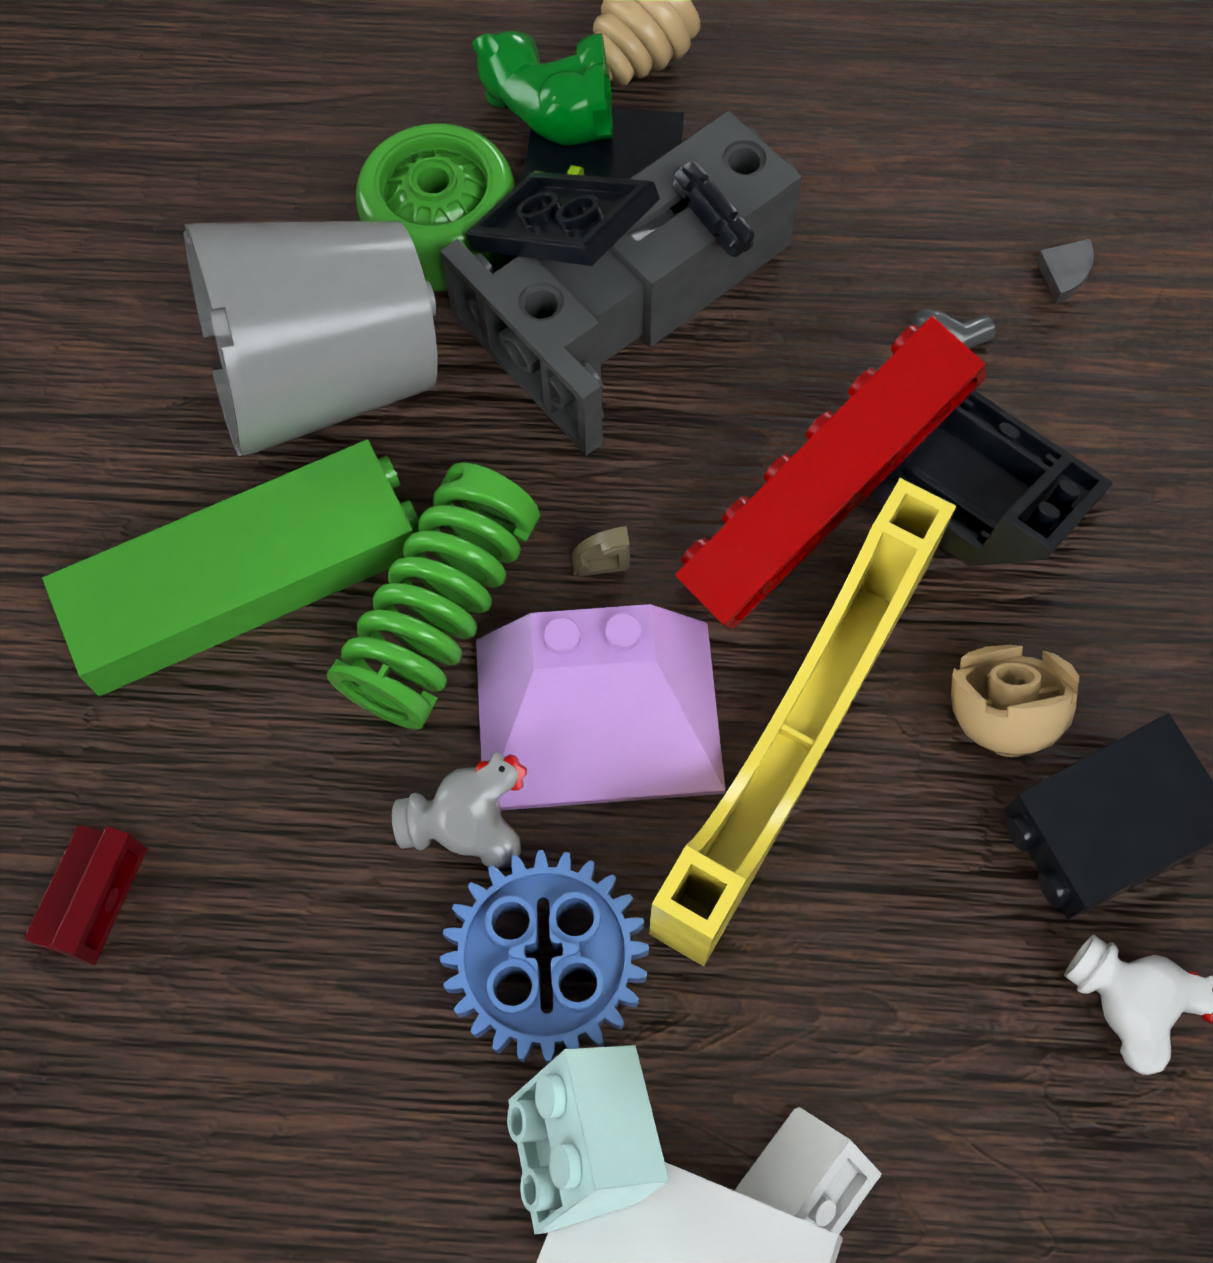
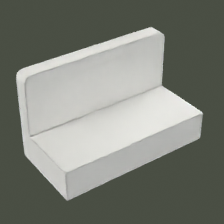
[734,1107,882,1235]

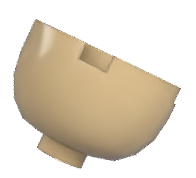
[951,645,1080,757]

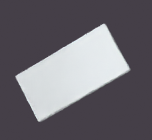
[536,1162,843,1263]

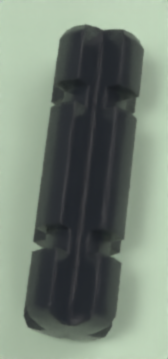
[673,161,755,257]

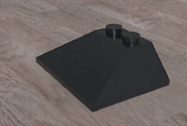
[872,390,1113,566]

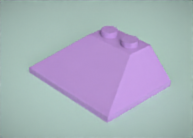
[476,604,726,810]

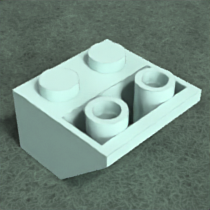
[507,1045,669,1234]

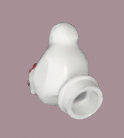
[1064,934,1213,1075]

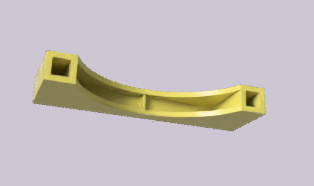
[649,478,956,967]

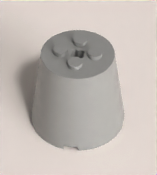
[184,221,438,456]

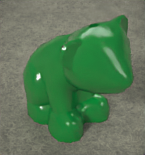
[472,30,613,146]

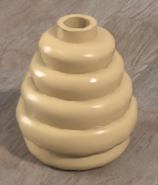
[593,0,701,86]

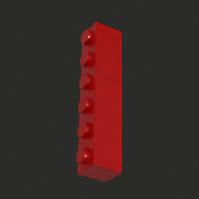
[675,315,986,630]

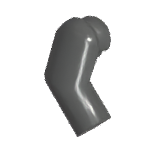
[912,308,996,349]

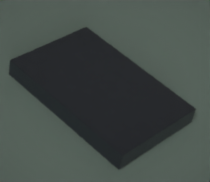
[523,107,684,180]
[465,172,660,266]

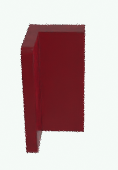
[25,825,148,965]

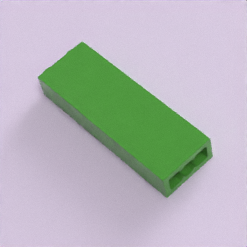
[42,439,419,697]

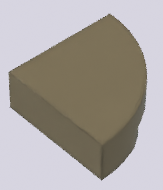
[571,526,630,577]

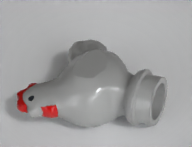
[392,752,527,869]

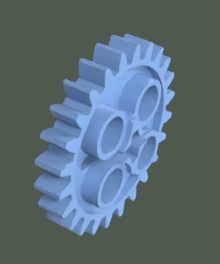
[440,850,649,1065]

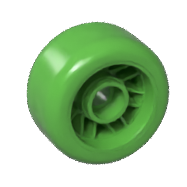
[356,123,515,292]

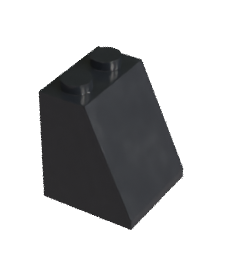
[1004,713,1213,920]

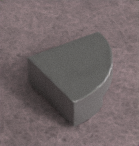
[1036,239,1094,304]

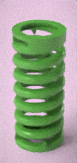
[327,462,540,730]

